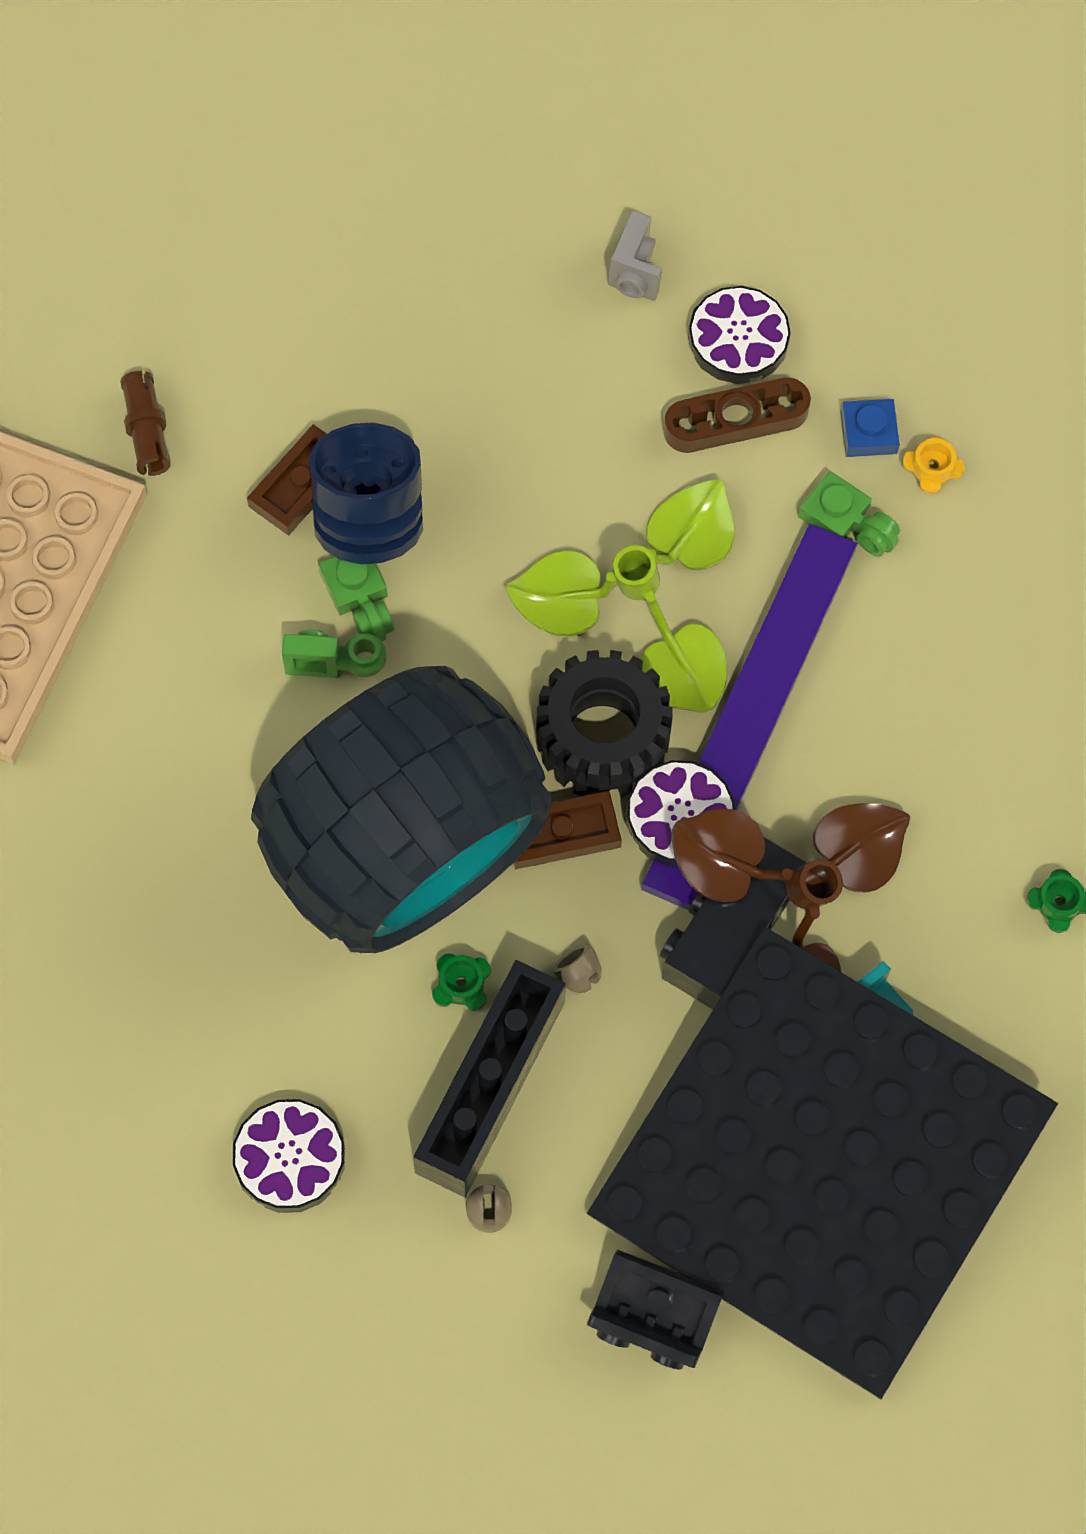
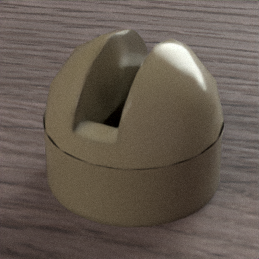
[552,944,602,993]
[466,1184,512,1233]

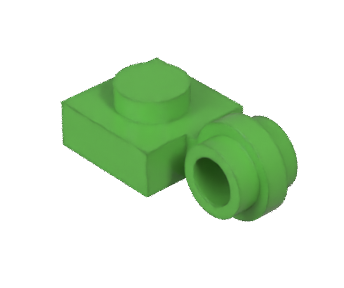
[798,471,900,556]
[318,557,394,641]
[282,630,386,678]

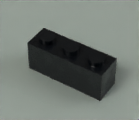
[659,837,807,1009]

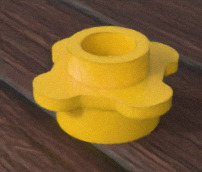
[902,436,965,494]

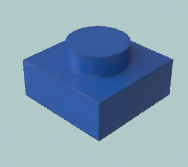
[841,399,900,457]

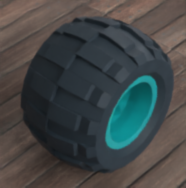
[251,666,552,953]

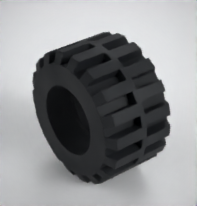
[536,650,673,797]

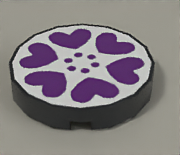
[688,286,791,384]
[626,760,735,868]
[233,1099,345,1213]

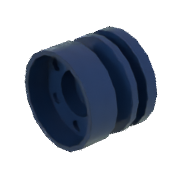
[310,422,423,564]

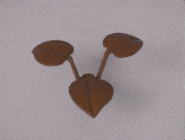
[672,803,910,972]

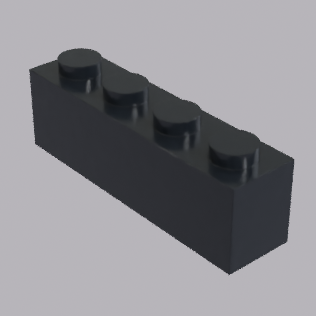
[413,959,566,1198]

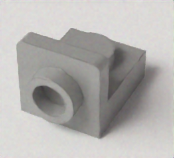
[608,210,662,301]

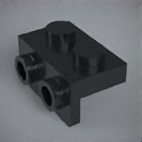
[587,1249,724,1370]

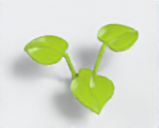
[506,479,735,713]

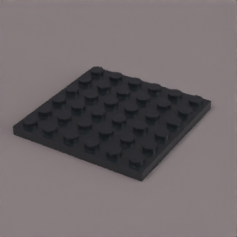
[586,927,1059,1400]

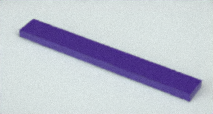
[641,523,858,910]

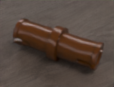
[120,371,171,476]

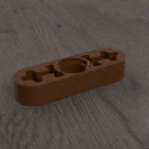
[664,377,811,453]

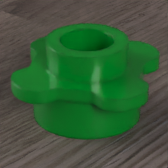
[1027,869,1086,933]
[432,953,491,1011]

